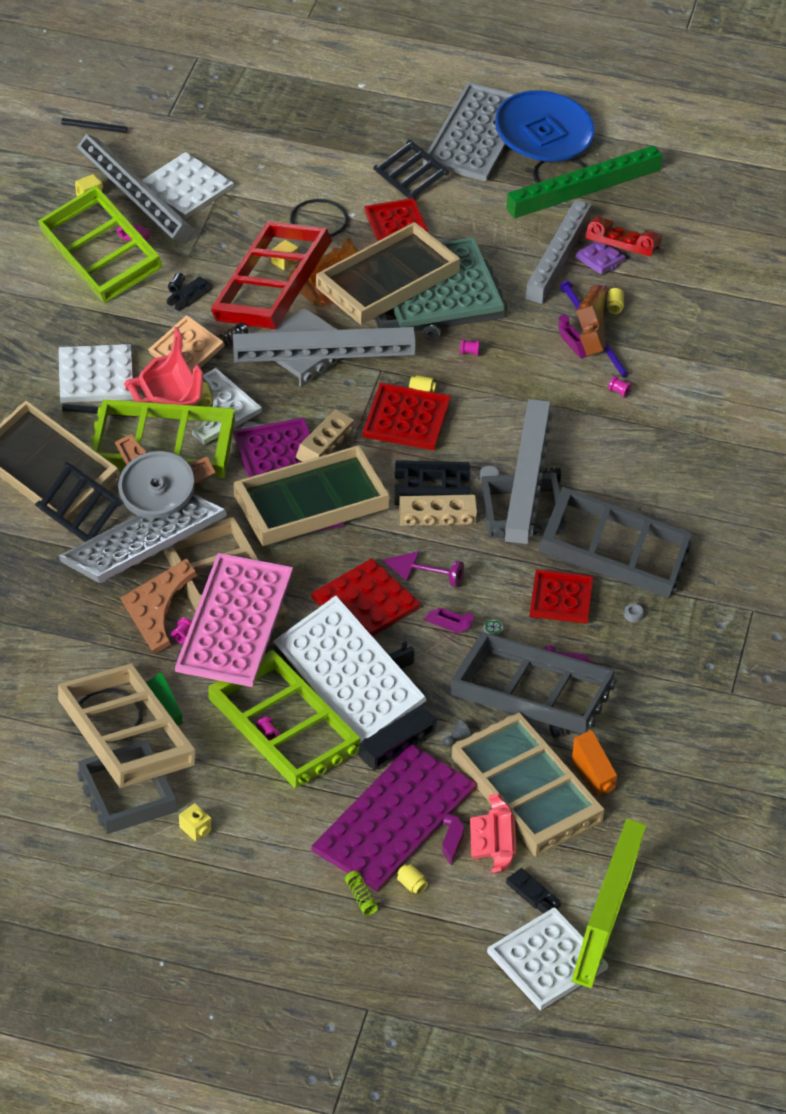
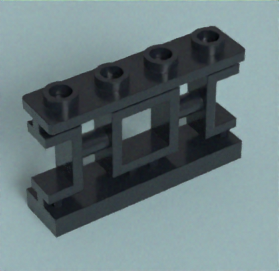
[394,460,470,506]

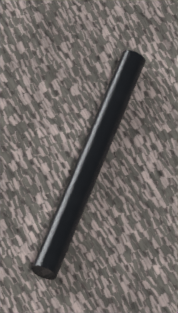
[61,118,128,133]
[62,404,135,417]

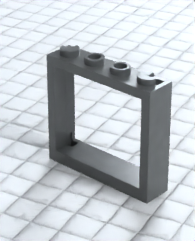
[481,473,565,538]
[76,740,177,834]

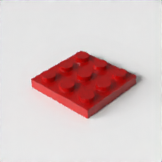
[364,198,428,242]
[529,569,593,624]

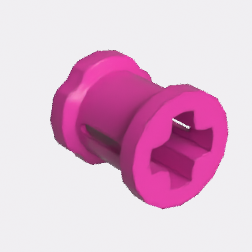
[460,339,480,356]
[608,376,632,398]
[171,618,192,644]
[256,716,280,741]

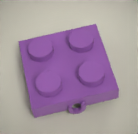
[576,242,625,275]

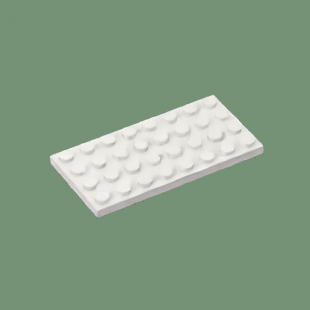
[273,596,427,743]

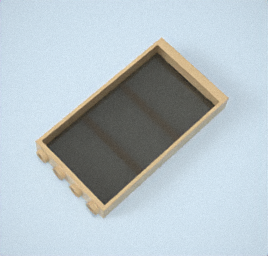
[316,222,460,325]
[0,401,120,523]

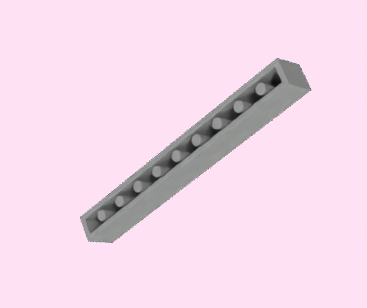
[77,134,194,244]
[233,327,416,362]
[505,399,553,544]

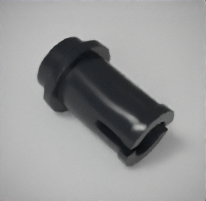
[168,273,185,293]

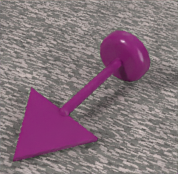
[382,551,464,588]

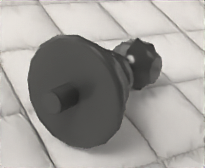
[443,720,471,747]

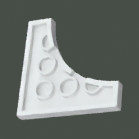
[192,368,262,445]

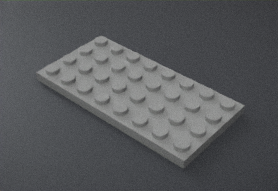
[423,82,515,181]
[59,494,227,583]

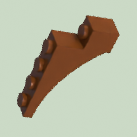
[576,284,609,356]

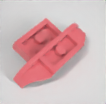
[470,793,516,873]

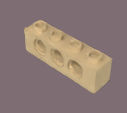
[296,409,354,462]
[399,495,477,526]

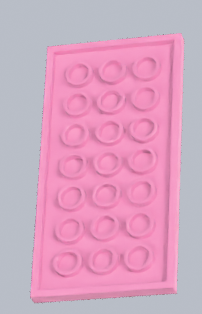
[175,553,293,687]

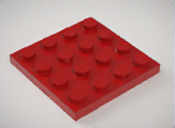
[362,382,451,451]
[311,558,421,637]

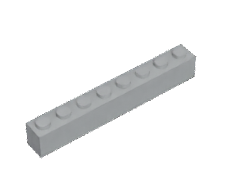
[526,200,591,304]

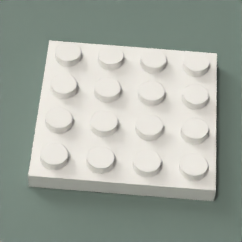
[142,152,234,220]
[59,344,133,403]
[487,907,608,1011]

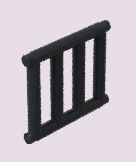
[373,140,450,200]
[35,461,123,542]

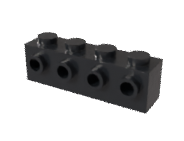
[359,705,437,771]

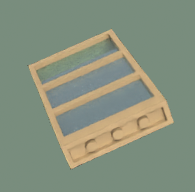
[452,713,604,857]

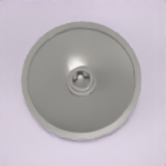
[118,451,195,518]

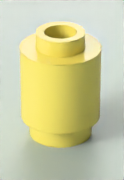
[606,288,625,314]
[409,375,437,393]
[196,382,213,407]
[397,864,428,895]

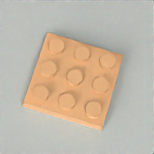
[148,315,225,374]

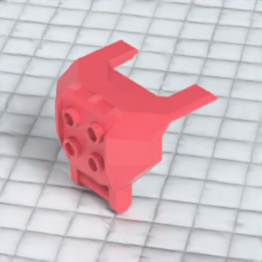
[124,327,203,406]

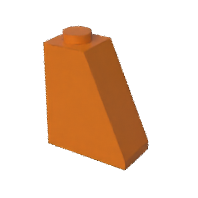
[571,730,617,796]

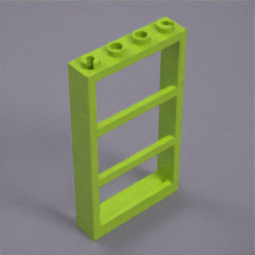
[38,185,163,304]
[88,399,236,478]
[208,650,360,789]
[571,818,647,989]

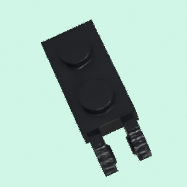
[166,276,212,311]
[506,867,561,914]

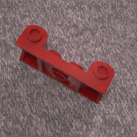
[585,216,662,257]

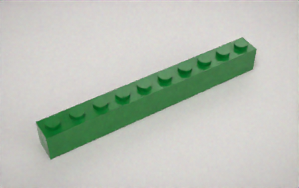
[506,145,662,219]

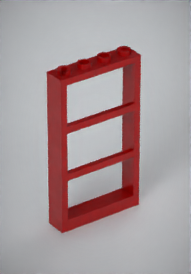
[211,221,332,330]

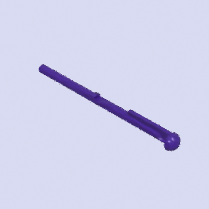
[560,281,628,378]

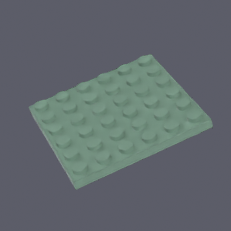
[374,237,504,328]

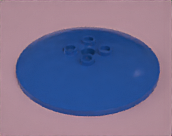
[495,90,594,162]

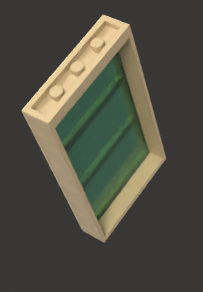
[234,445,391,546]

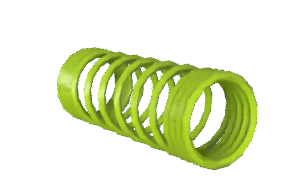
[345,871,378,915]

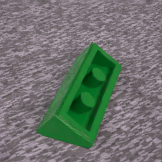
[146,672,183,725]

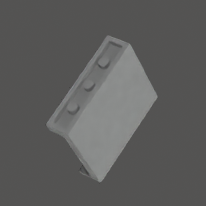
[268,308,341,387]

